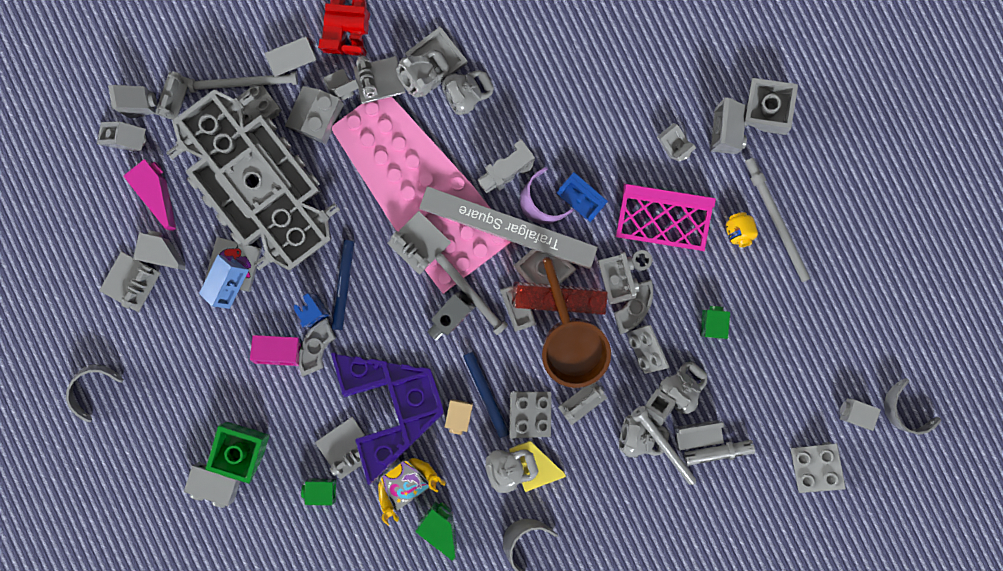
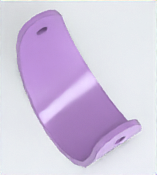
[520,167,574,224]

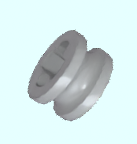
[631,250,652,271]

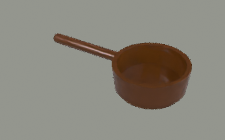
[542,257,611,388]

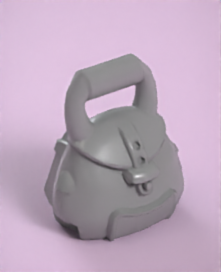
[396,50,450,97]
[441,70,494,115]
[658,362,707,414]
[619,415,669,458]
[485,450,539,493]

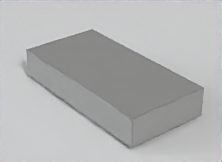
[500,282,536,332]

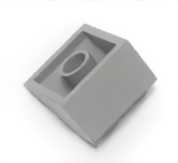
[744,78,798,135]
[285,86,344,145]
[710,97,748,154]

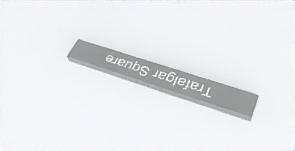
[419,186,598,269]

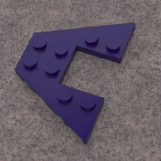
[331,353,444,485]

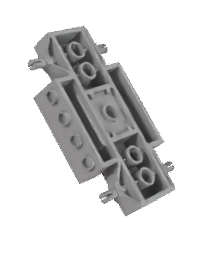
[166,90,340,270]

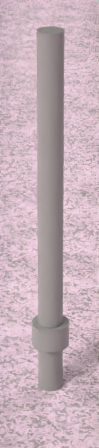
[745,157,810,282]

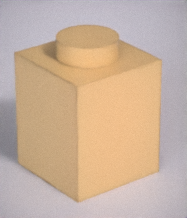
[445,399,473,435]

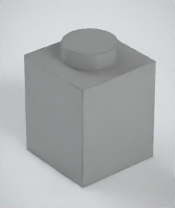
[645,389,676,428]
[840,398,881,431]

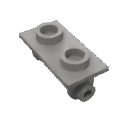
[155,71,189,120]
[558,383,607,425]

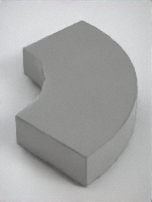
[613,279,653,335]
[299,318,336,377]

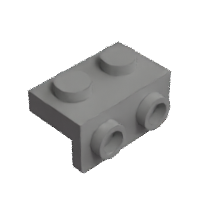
[598,252,640,305]

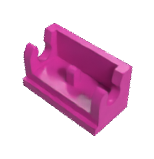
[250,335,301,366]

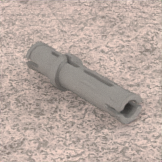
[684,440,755,466]

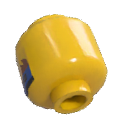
[725,212,758,247]

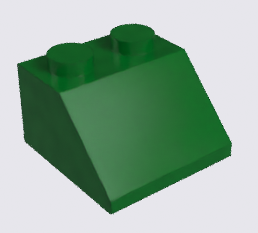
[205,421,270,484]
[415,501,457,561]

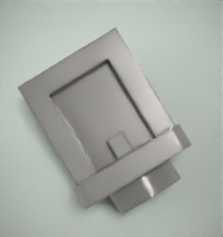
[323,69,359,100]
[657,123,696,161]

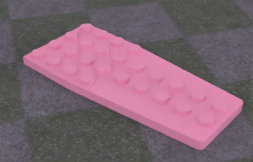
[332,97,511,294]

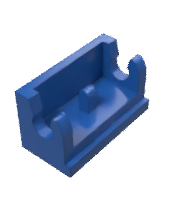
[556,172,608,222]
[294,293,330,327]

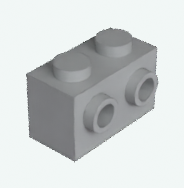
[184,462,240,508]

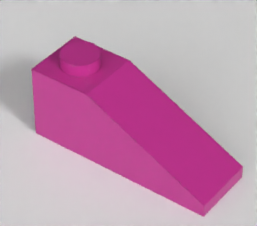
[123,159,176,231]

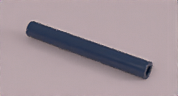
[332,240,355,330]
[463,351,510,438]

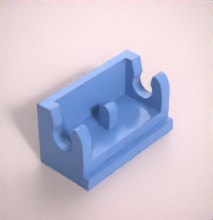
[199,255,249,309]

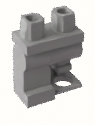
[478,139,535,194]

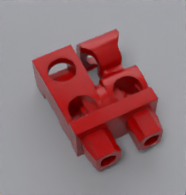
[318,0,370,56]

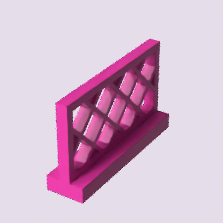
[616,184,716,251]

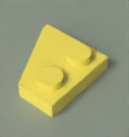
[509,441,566,492]

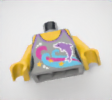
[378,456,446,526]

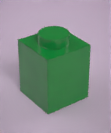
[701,306,730,339]
[301,478,337,506]

